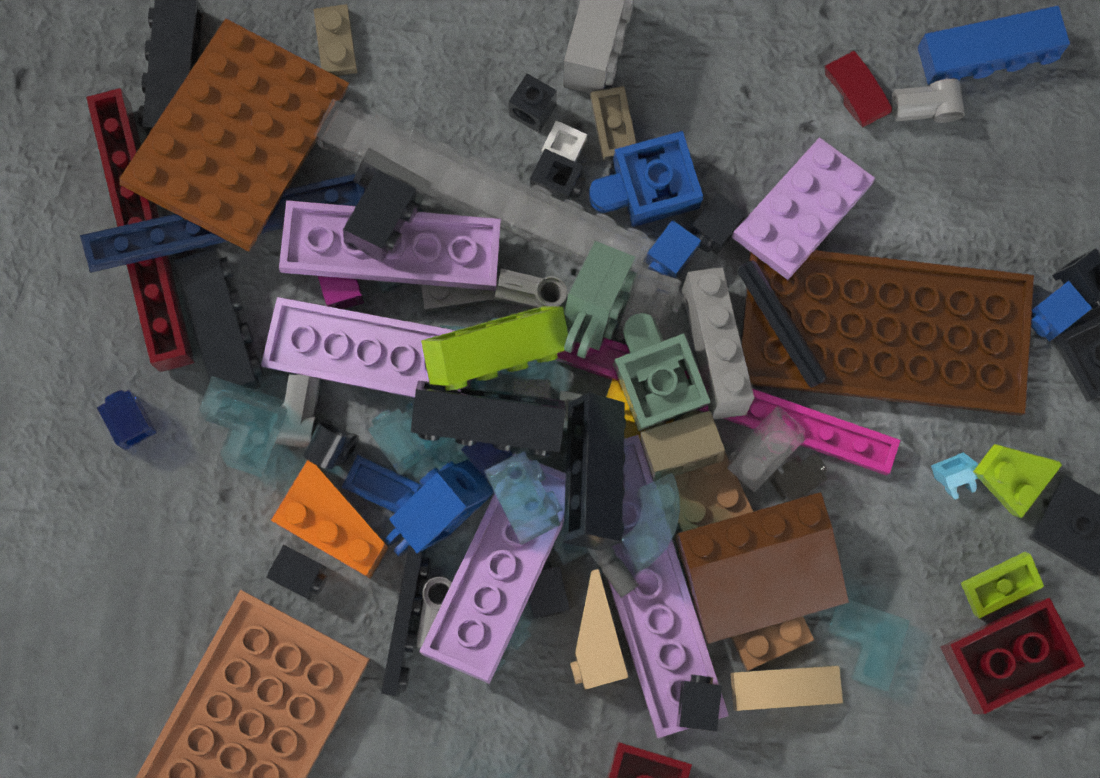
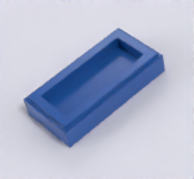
[342,455,423,513]

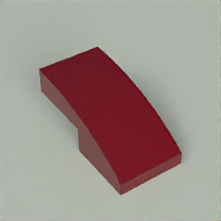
[825,51,892,128]

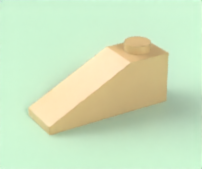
[570,569,628,690]

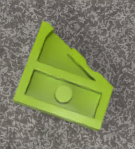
[973,444,1062,518]

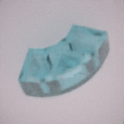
[620,473,680,575]

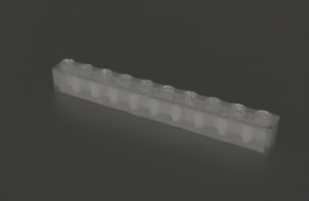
[314,99,652,288]

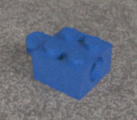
[589,131,703,227]
[384,459,496,557]

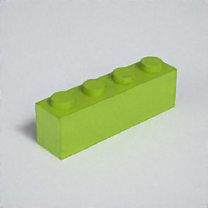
[421,306,568,390]

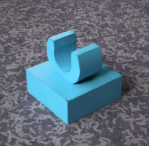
[931,452,978,500]

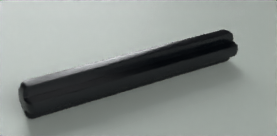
[738,260,827,388]

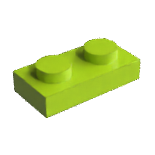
[961,552,1044,618]

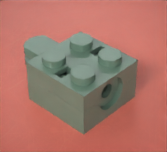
[564,241,637,359]
[613,313,711,431]

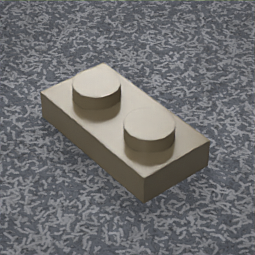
[313,4,358,76]
[590,86,636,162]

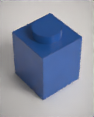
[645,220,701,282]
[1031,281,1092,341]

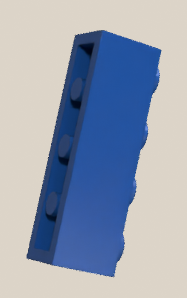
[917,5,1070,85]

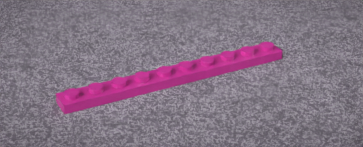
[556,338,900,476]

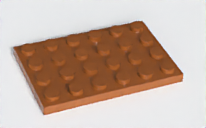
[120,18,349,252]

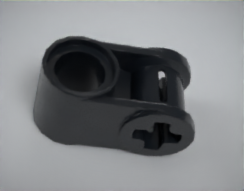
[303,419,359,470]

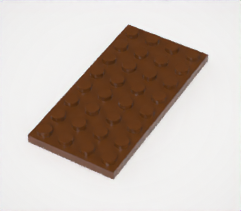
[741,250,1034,416]

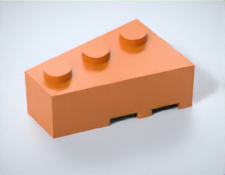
[271,460,389,579]

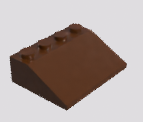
[675,492,849,644]

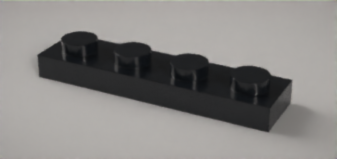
[381,546,430,696]

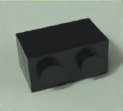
[343,169,419,261]

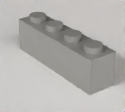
[682,267,754,419]

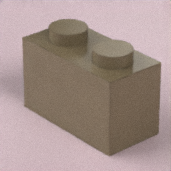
[641,410,725,483]

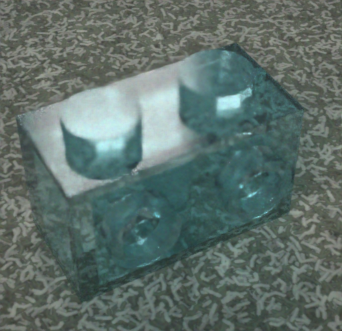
[485,451,562,545]

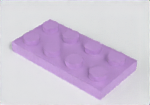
[732,137,875,280]

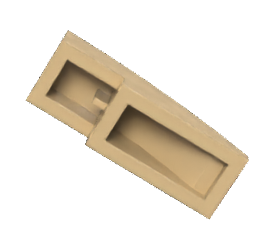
[730,666,843,711]

